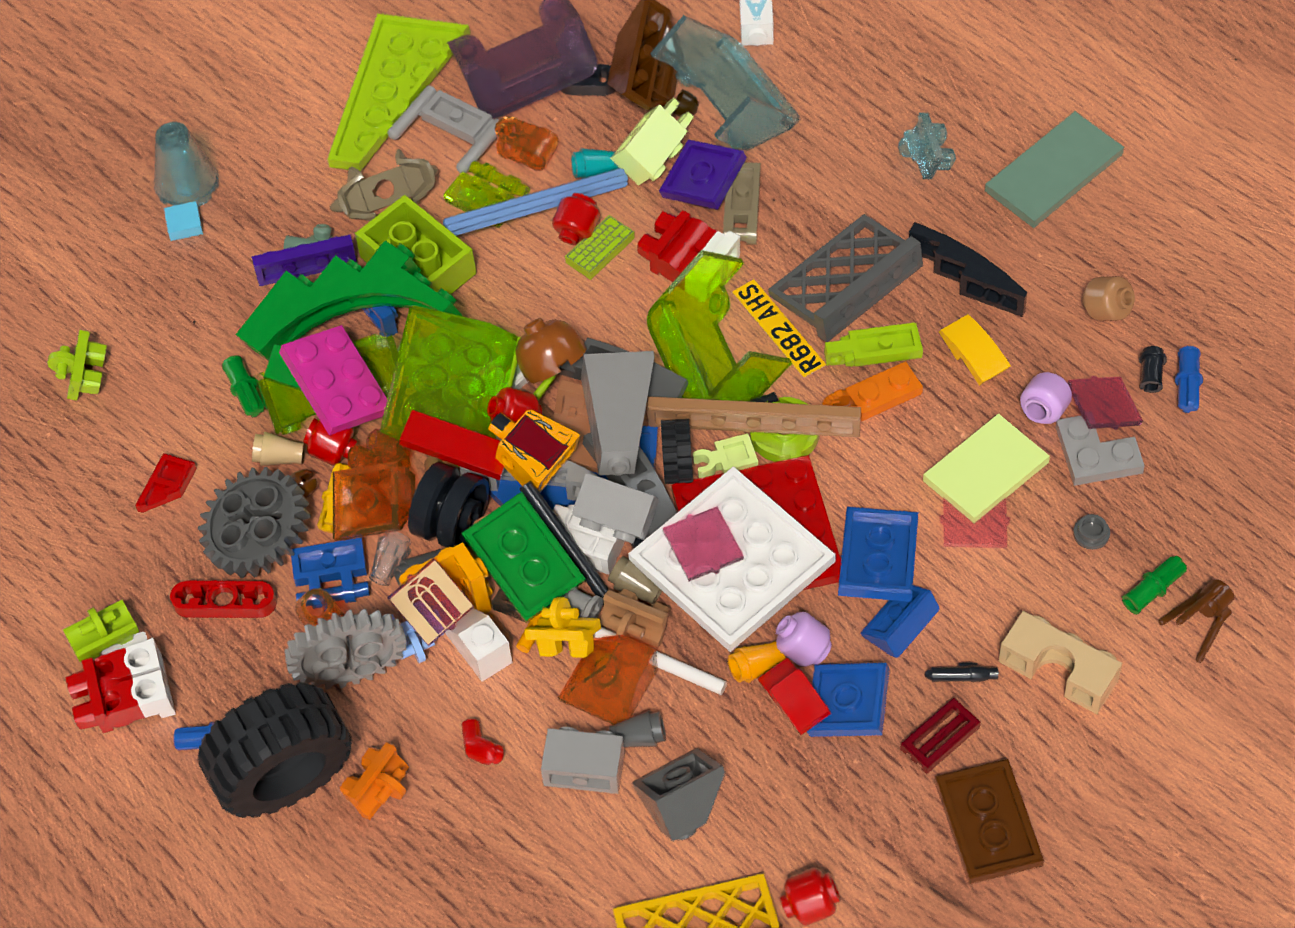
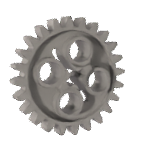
[284,609,407,689]

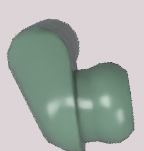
[284,224,333,249]

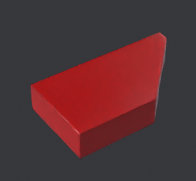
[135,453,197,513]

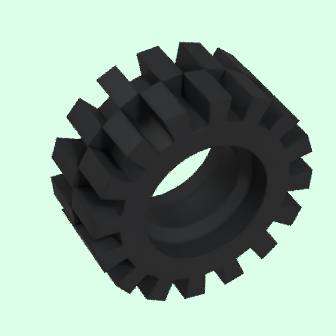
[661,419,693,484]

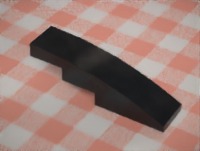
[909,222,1028,317]

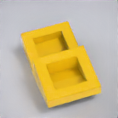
[939,314,1011,386]

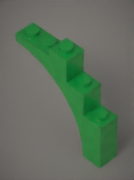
[235,240,462,361]

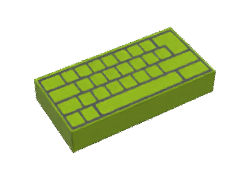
[565,215,635,280]

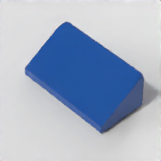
[861,585,939,658]

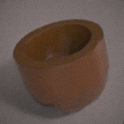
[289,469,318,498]

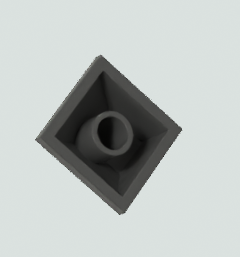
[632,748,725,841]

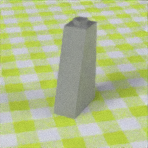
[581,351,654,476]

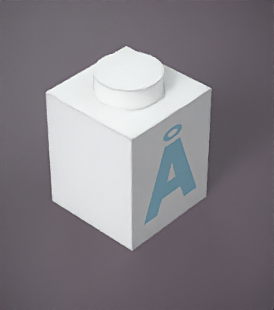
[740,0,773,46]

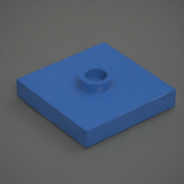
[807,663,890,737]

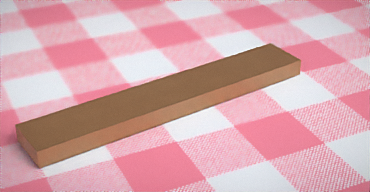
[647,397,861,437]

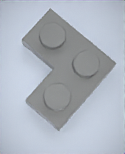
[1055,414,1145,486]

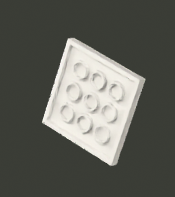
[628,467,835,652]

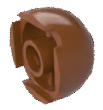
[515,318,587,383]

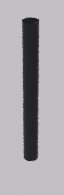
[519,480,609,607]

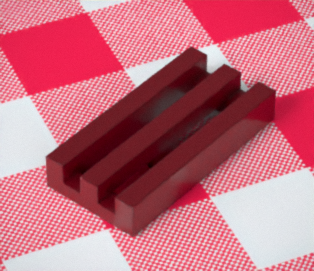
[900,698,981,774]

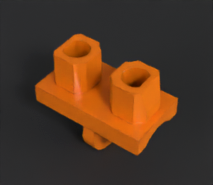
[340,742,409,820]

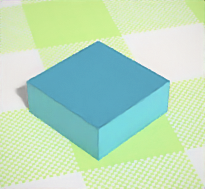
[164,201,203,241]

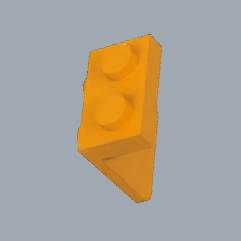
[399,542,493,614]

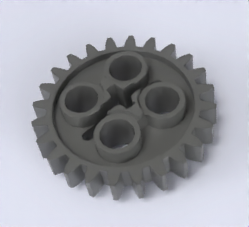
[198,467,311,578]

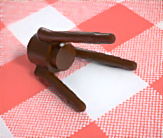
[1158,579,1234,663]

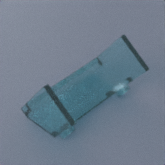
[650,15,801,151]

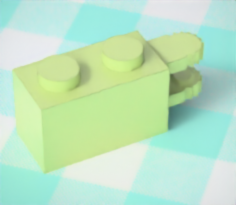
[610,97,693,185]

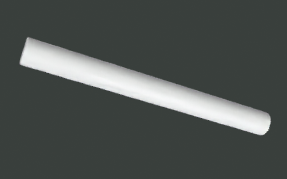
[593,627,727,695]

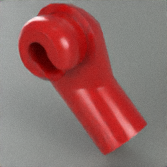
[461,719,504,765]

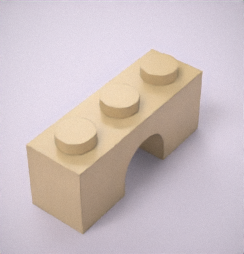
[999,611,1122,714]

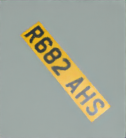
[732,279,826,377]

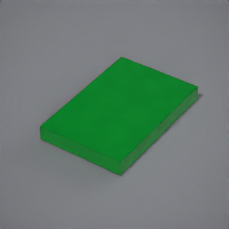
[462,492,585,623]

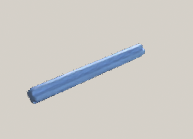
[443,168,628,236]

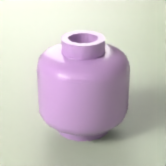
[1020,372,1072,424]
[776,612,832,667]

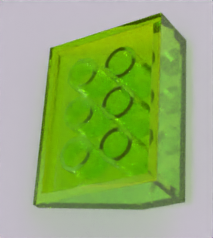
[380,305,518,467]

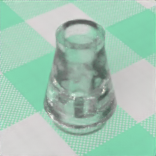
[369,530,412,586]

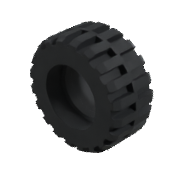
[198,682,352,818]

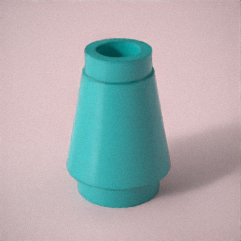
[571,148,619,179]

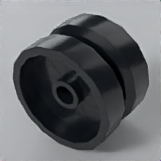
[408,461,489,548]

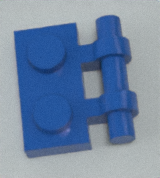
[291,537,370,609]

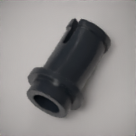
[1139,346,1167,393]

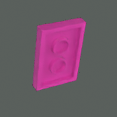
[279,325,392,435]

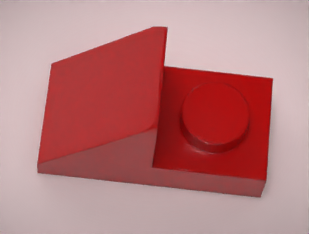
[758,657,831,735]

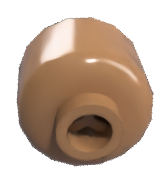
[1082,276,1135,321]

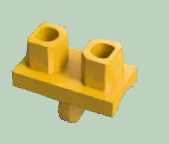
[524,597,601,658]

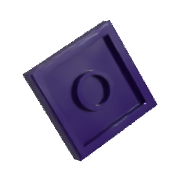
[659,139,747,210]

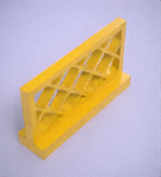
[613,873,780,928]

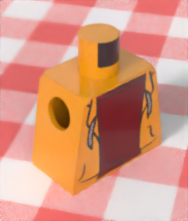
[488,410,580,493]

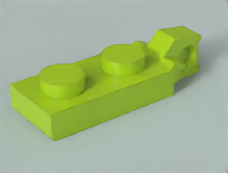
[824,322,923,367]

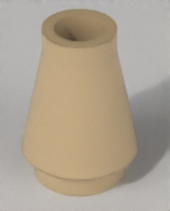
[252,432,304,466]

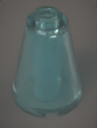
[154,122,219,207]

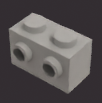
[572,473,659,544]
[541,727,625,794]

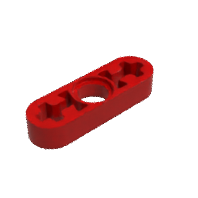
[170,580,277,618]

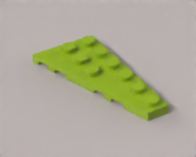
[328,13,470,172]

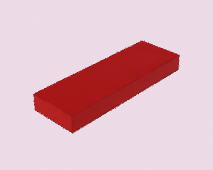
[399,410,505,481]

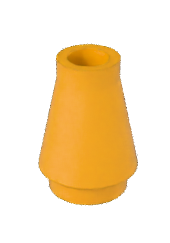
[728,641,785,683]

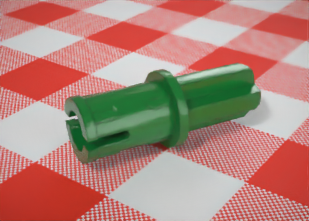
[222,355,264,418]
[1122,556,1187,615]

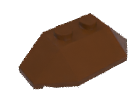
[607,0,682,111]

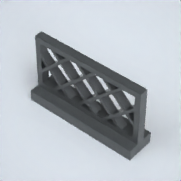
[768,214,923,342]

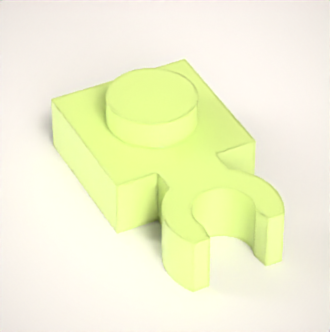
[692,433,758,478]

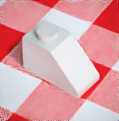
[442,608,513,682]

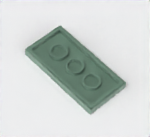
[985,111,1124,228]

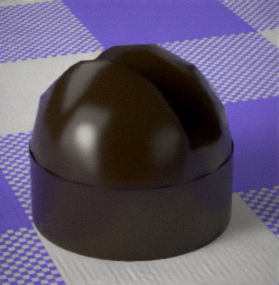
[673,89,699,116]

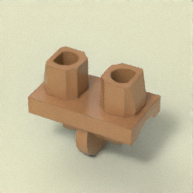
[600,589,669,648]

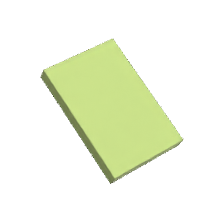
[923,413,1050,524]

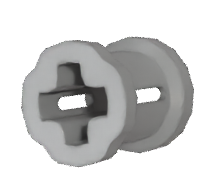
[564,588,603,618]

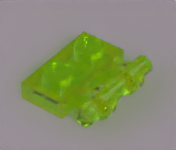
[444,161,530,228]

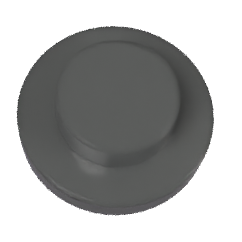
[1073,514,1110,550]

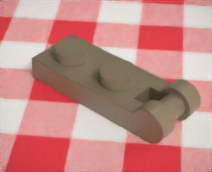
[723,163,761,245]

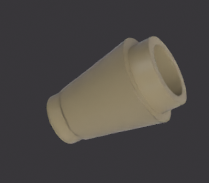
[608,556,662,604]

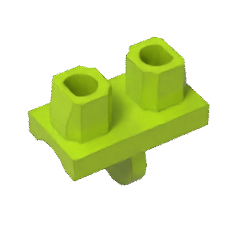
[47,330,107,401]
[63,600,139,662]

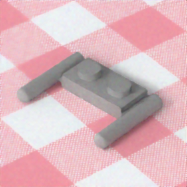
[388,85,506,174]

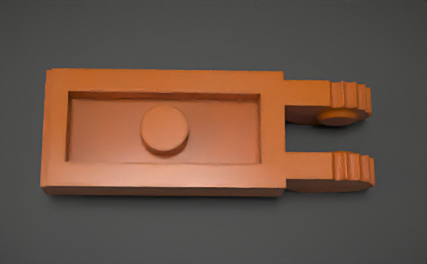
[822,361,923,421]

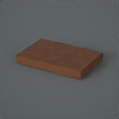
[935,759,1044,884]

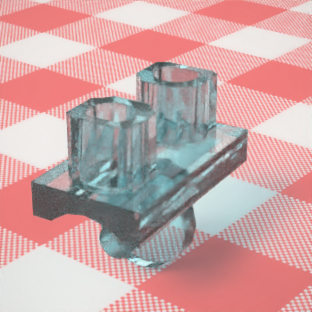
[898,113,956,180]

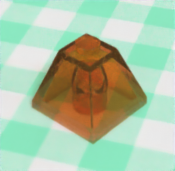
[333,461,415,541]
[558,635,658,725]

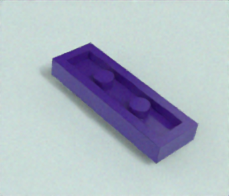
[252,235,357,287]

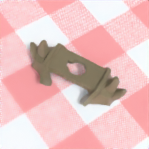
[330,149,438,221]

